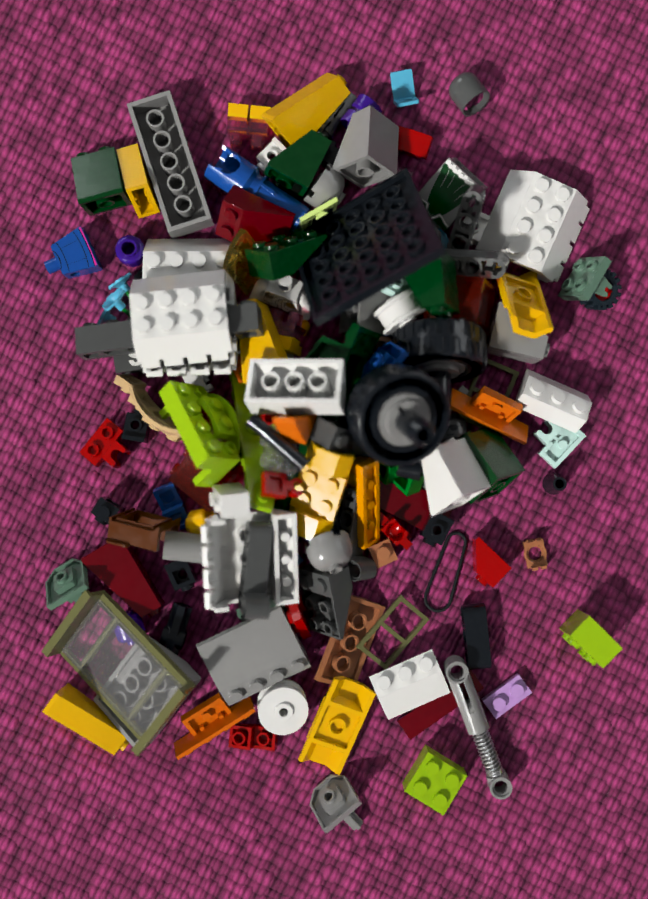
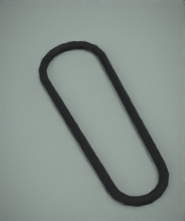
[424,531,467,613]

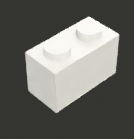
[209,482,250,519]

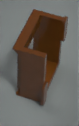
[106,508,181,552]

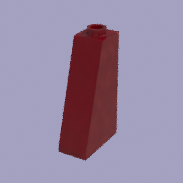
[379,481,453,535]
[81,543,165,618]

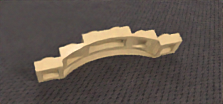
[114,374,230,442]

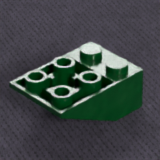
[245,228,327,281]

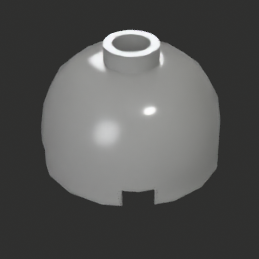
[303,163,346,208]
[305,531,353,574]

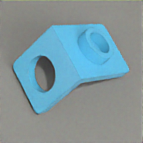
[390,69,419,107]

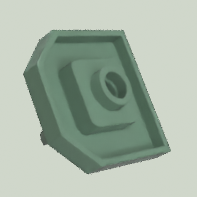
[45,558,96,614]

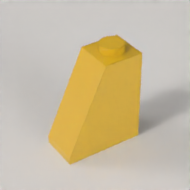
[116,143,160,219]

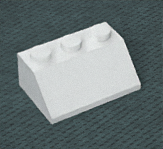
[515,369,592,433]
[369,649,450,720]

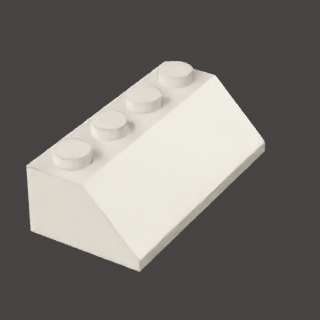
[244,359,346,415]

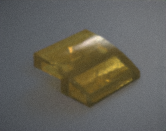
[223,228,260,296]

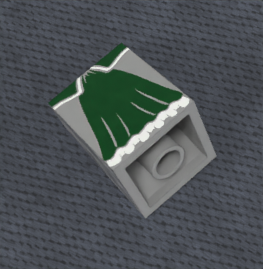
[419,158,488,231]

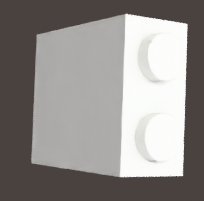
[421,438,491,516]

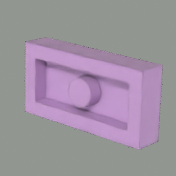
[482,673,532,719]

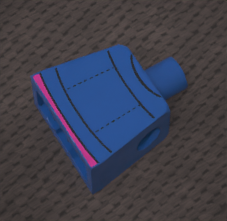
[44,226,103,279]

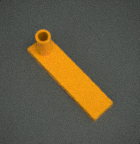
[350,457,380,550]

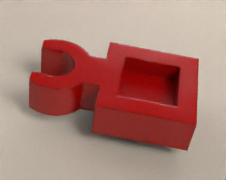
[261,471,303,499]

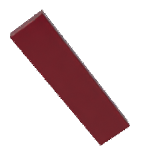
[397,670,484,740]

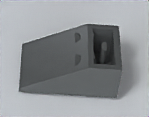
[298,563,353,640]

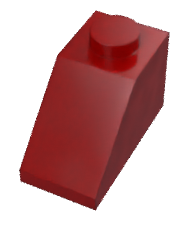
[472,535,512,588]

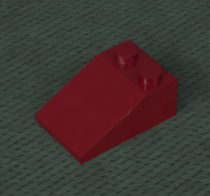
[215,185,296,246]

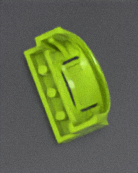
[159,381,241,487]

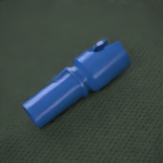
[204,145,310,230]

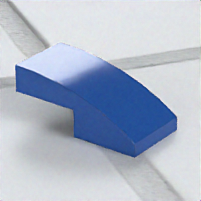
[153,481,188,530]

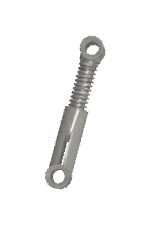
[443,655,513,800]

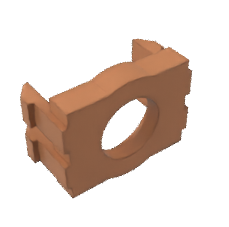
[522,537,548,571]

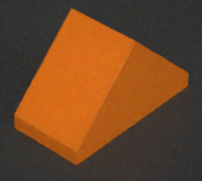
[273,414,316,444]

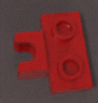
[79,418,132,468]
[380,511,413,550]
[285,592,312,640]

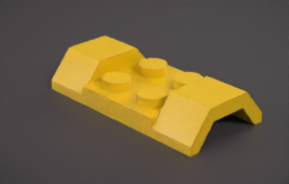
[495,262,554,339]
[289,440,355,540]
[298,676,376,775]

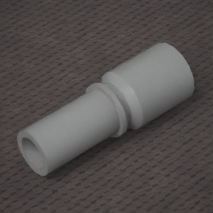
[162,530,207,564]

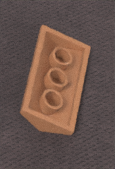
[314,595,386,685]

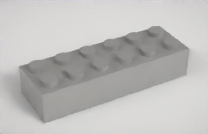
[127,90,214,239]

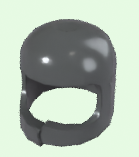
[449,72,490,117]

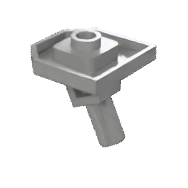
[309,774,363,833]

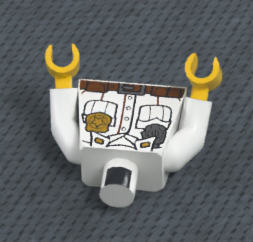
[250,276,311,336]

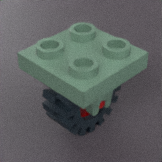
[558,256,622,310]

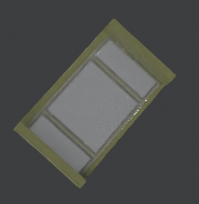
[42,590,196,757]

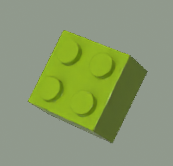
[559,609,623,668]
[402,744,467,816]

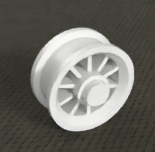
[372,288,426,336]
[257,679,309,735]

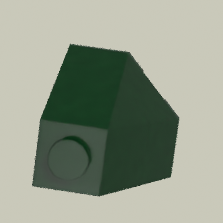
[264,130,332,201]

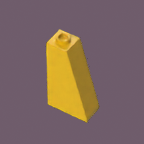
[261,73,351,148]
[239,298,288,384]
[42,683,129,755]

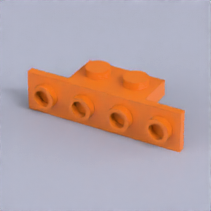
[450,385,529,445]
[174,693,256,760]

